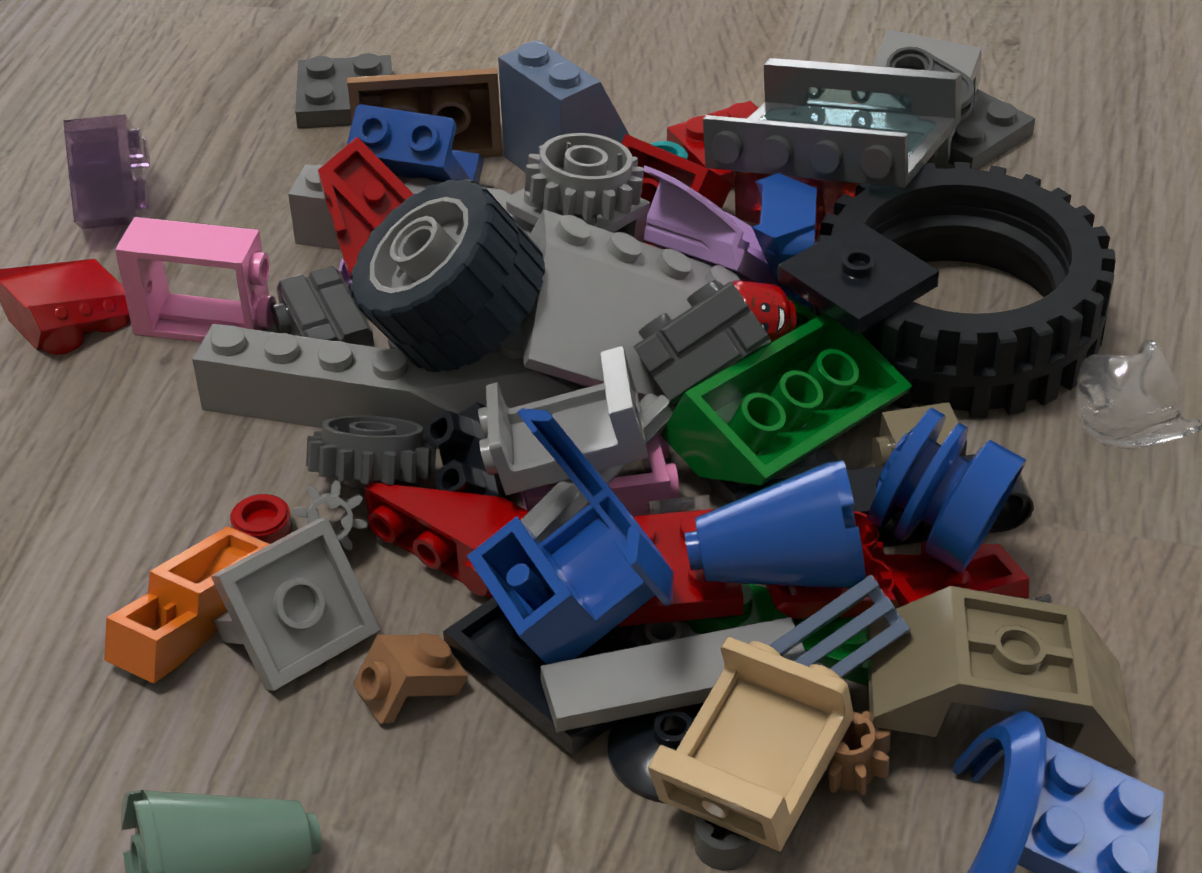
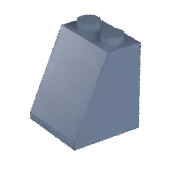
[498,40,629,173]

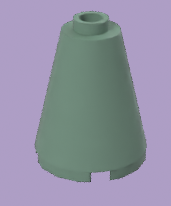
[121,790,321,873]

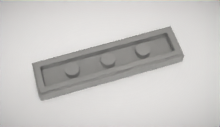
[540,617,805,732]

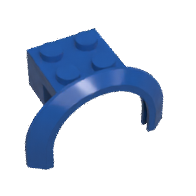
[467,408,674,665]
[953,711,1164,873]

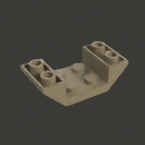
[866,586,1136,770]

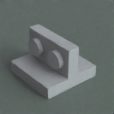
[211,518,381,691]

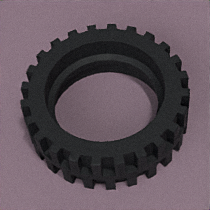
[813,162,1116,418]

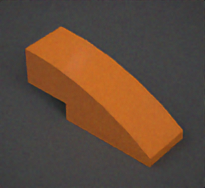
[104,526,270,684]

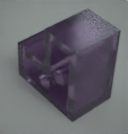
[63,114,150,229]

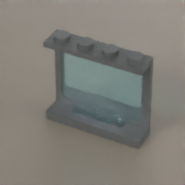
[703,58,962,188]

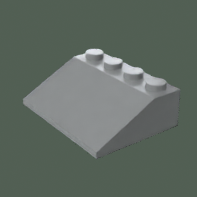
[521,209,743,412]

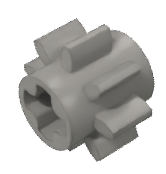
[292,480,368,551]

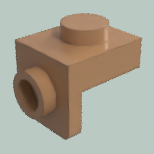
[354,633,469,724]

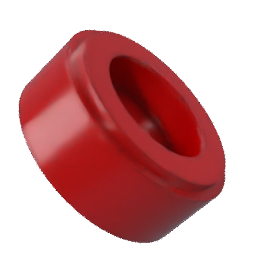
[230,494,292,544]

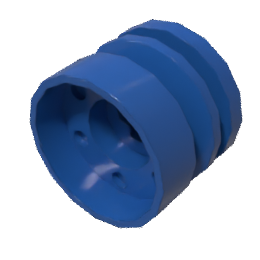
[867,407,1026,574]

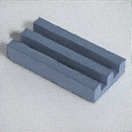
[769,575,910,678]

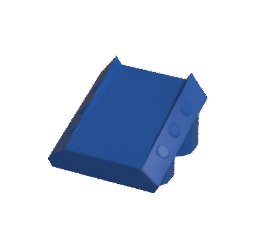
[752,173,817,309]

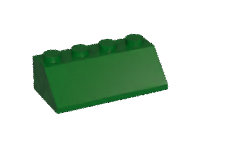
[660,313,912,485]

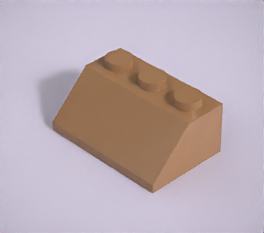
[347,68,503,157]

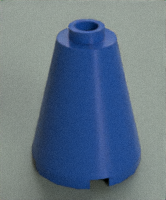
[684,460,866,589]

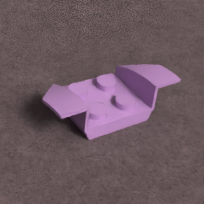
[643,166,777,286]

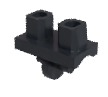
[424,402,510,500]

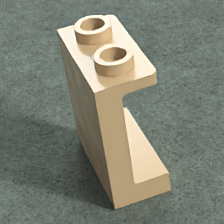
[647,637,854,852]

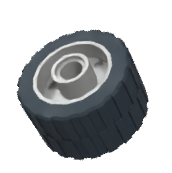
[350,179,545,372]

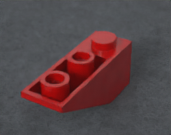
[364,482,529,599]

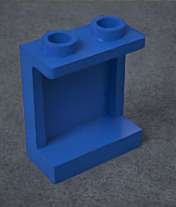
[346,104,484,184]

